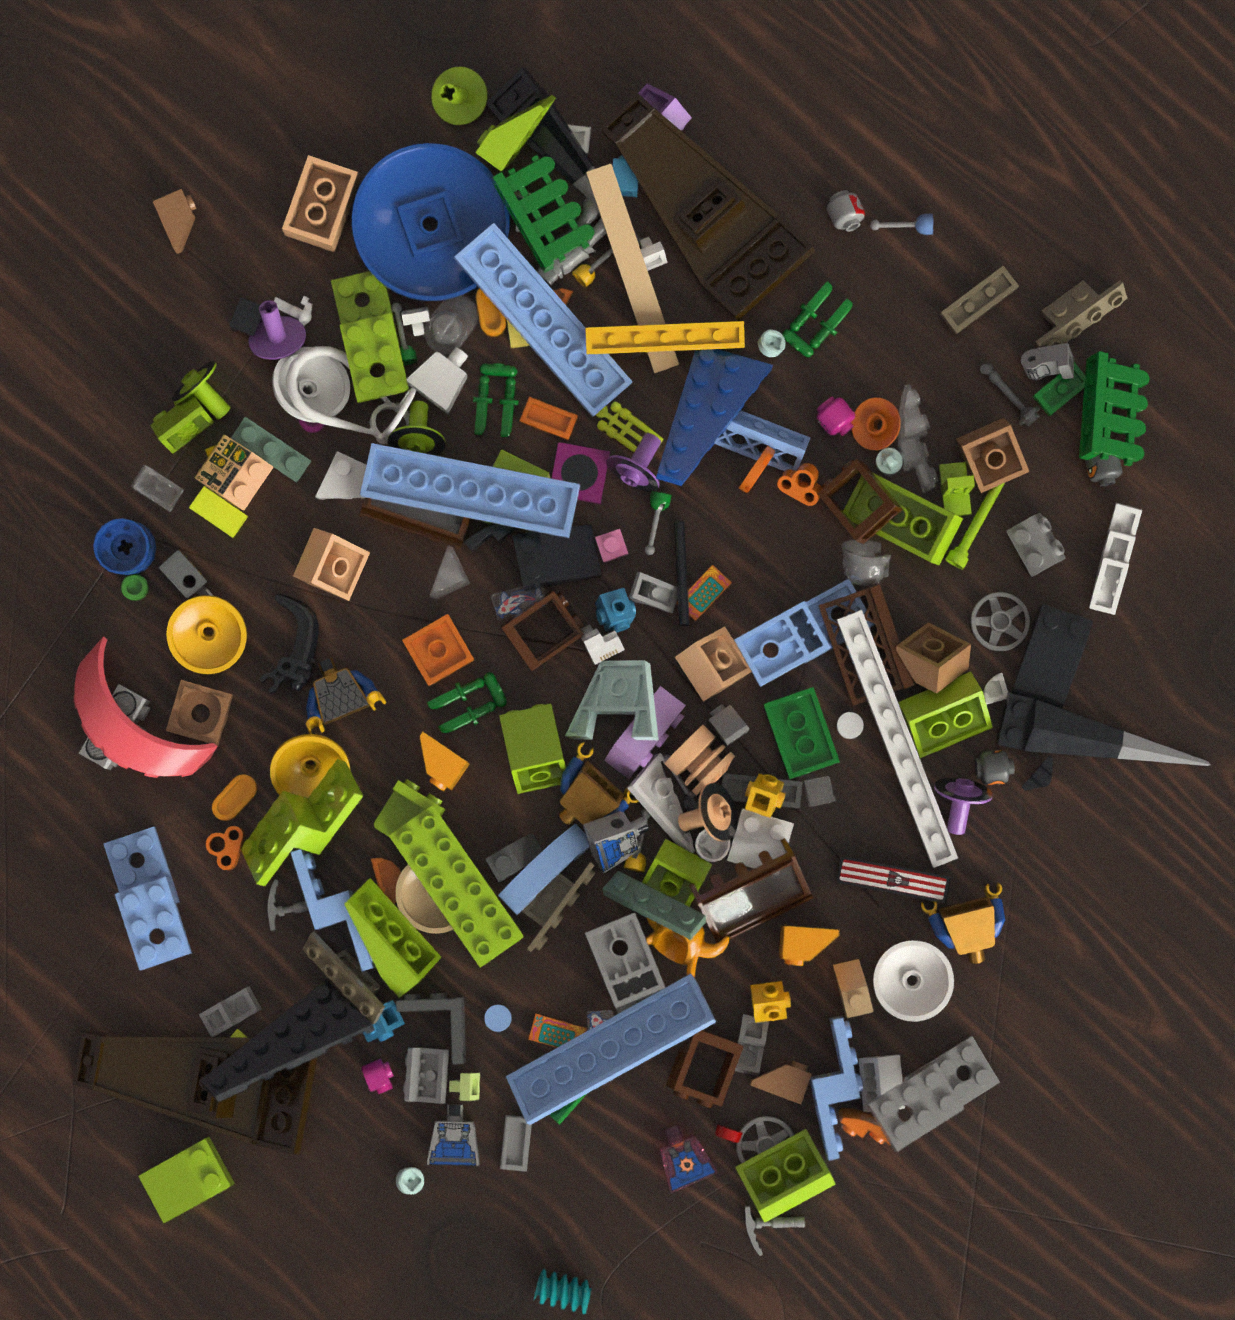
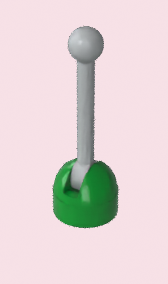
[391,303,417,366]
[644,491,672,555]

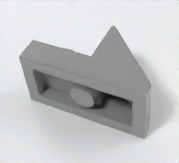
[629,572,678,613]

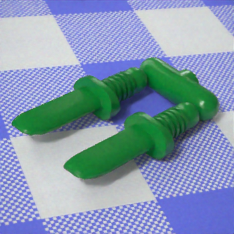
[782,281,852,357]
[473,363,519,437]
[427,672,507,733]

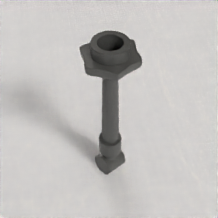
[980,363,1040,426]

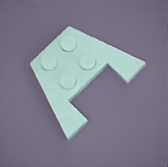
[565,660,658,740]

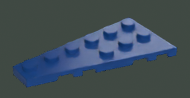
[656,349,773,486]

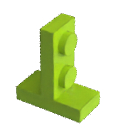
[939,462,975,516]

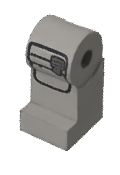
[1021,343,1074,380]

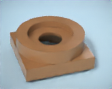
[166,680,233,746]

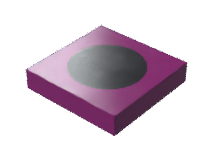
[552,442,610,504]

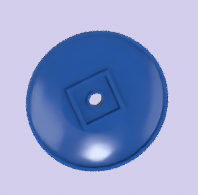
[352,143,510,301]

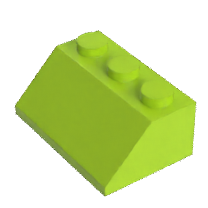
[898,672,993,758]
[735,1129,835,1223]

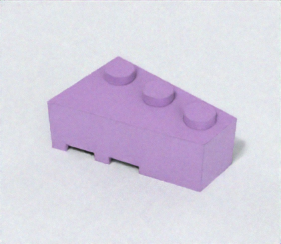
[604,686,686,779]

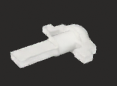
[274,296,312,326]

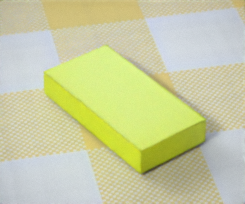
[189,486,248,538]

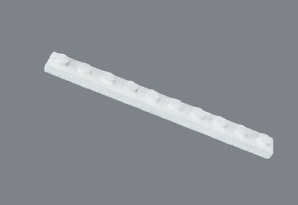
[836,610,958,868]

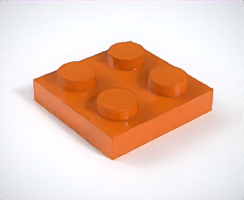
[402,614,474,686]

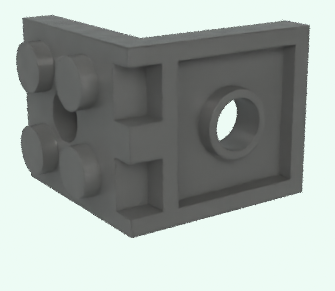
[396,993,466,1064]

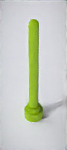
[945,483,1005,570]

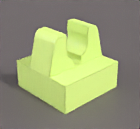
[449,1072,480,1101]

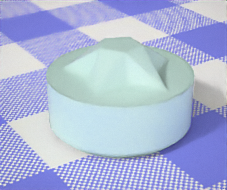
[758,330,786,357]
[875,448,903,475]
[396,1167,424,1194]

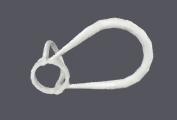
[286,346,416,445]

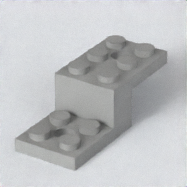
[585,913,665,1014]
[867,1036,1000,1152]

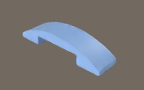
[498,824,589,915]

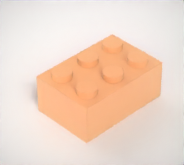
[282,155,361,252]

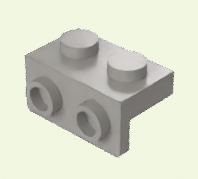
[1006,513,1066,577]
[403,1047,449,1104]

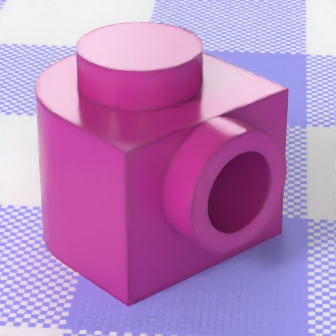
[361,1059,394,1094]

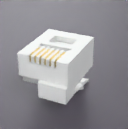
[581,624,625,665]

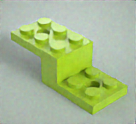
[331,271,409,403]
[241,759,363,886]

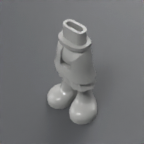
[536,198,607,285]

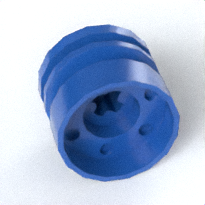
[93,518,157,576]

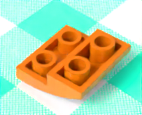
[839,1108,891,1146]

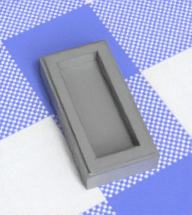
[500,1115,532,1172]

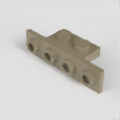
[1036,280,1127,348]
[522,862,595,952]
[303,932,385,1024]

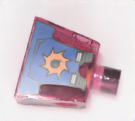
[660,1124,718,1193]

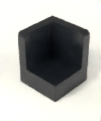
[229,298,262,336]

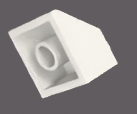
[727,809,794,875]

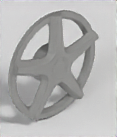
[970,592,1030,651]
[736,1116,794,1163]

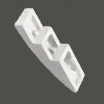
[1089,503,1142,615]

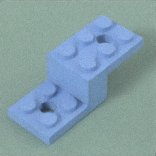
[734,579,875,687]
[104,827,192,971]
[291,849,376,971]
[810,1016,863,1160]

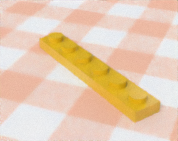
[585,321,745,354]

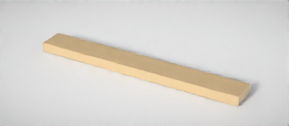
[586,164,679,373]

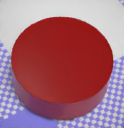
[714,1124,743,1143]

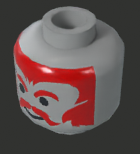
[827,190,865,231]

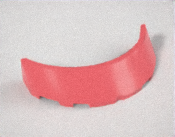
[74,636,218,778]

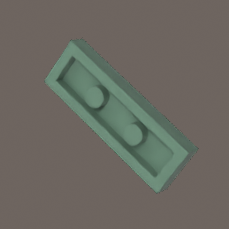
[231,417,311,483]

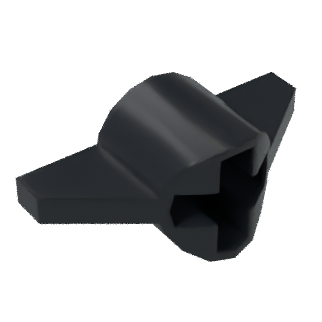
[1021,755,1053,791]

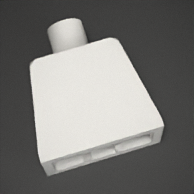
[407,347,468,414]

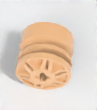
[664,725,735,796]

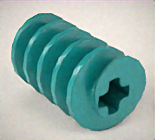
[534,1269,592,1314]

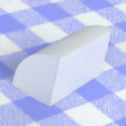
[859,1055,905,1112]

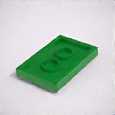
[763,687,840,780]

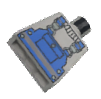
[583,811,649,873]
[427,1104,480,1166]

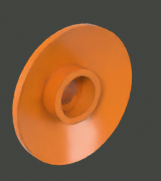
[852,398,901,450]

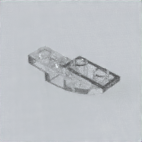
[897,384,938,493]

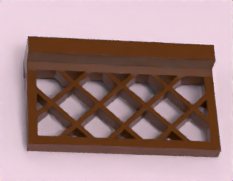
[818,585,914,706]

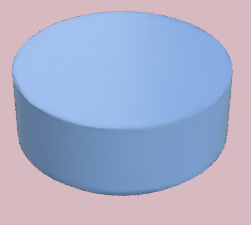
[485,1005,512,1032]

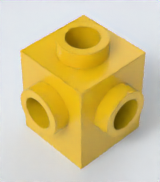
[745,774,786,818]
[750,981,791,1023]

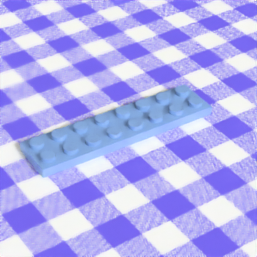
[454,223,632,417]
[360,443,580,538]
[506,974,716,1125]

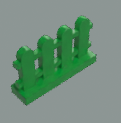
[492,155,594,274]
[1079,351,1150,466]

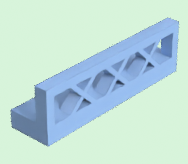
[714,410,810,471]

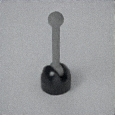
[662,754,700,812]

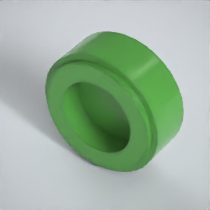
[121,574,149,601]

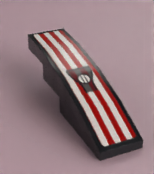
[837,856,951,904]

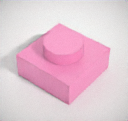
[595,529,628,563]

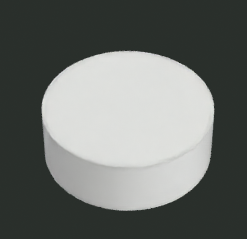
[836,712,864,739]

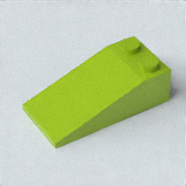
[843,473,963,565]
[344,878,441,998]

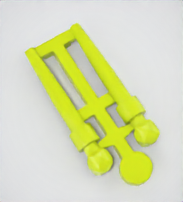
[596,402,664,452]

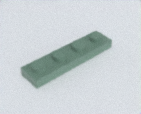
[603,871,706,940]

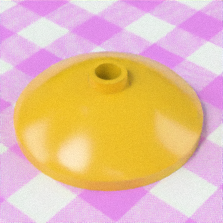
[167,595,247,674]
[270,734,350,798]

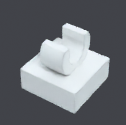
[639,237,667,271]
[402,307,430,336]

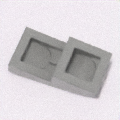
[199,986,262,1037]
[735,1014,769,1076]

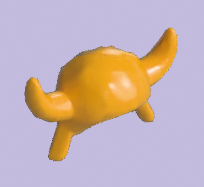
[645,917,729,978]

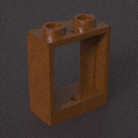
[818,459,903,544]
[501,590,585,671]
[666,1030,744,1108]

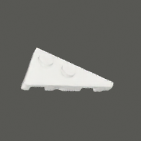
[315,451,367,500]
[627,753,695,853]

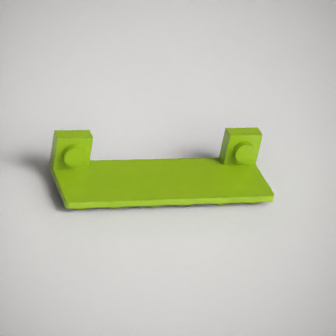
[388,806,523,968]

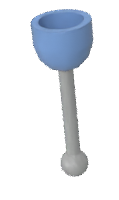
[870,214,933,235]

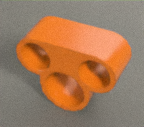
[777,463,822,506]
[206,826,245,870]

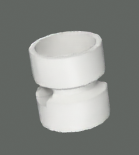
[695,829,730,862]

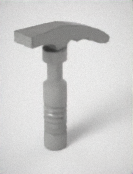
[268,880,325,931]
[745,1205,805,1256]

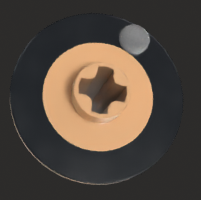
[678,783,738,842]

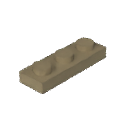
[940,266,1019,335]

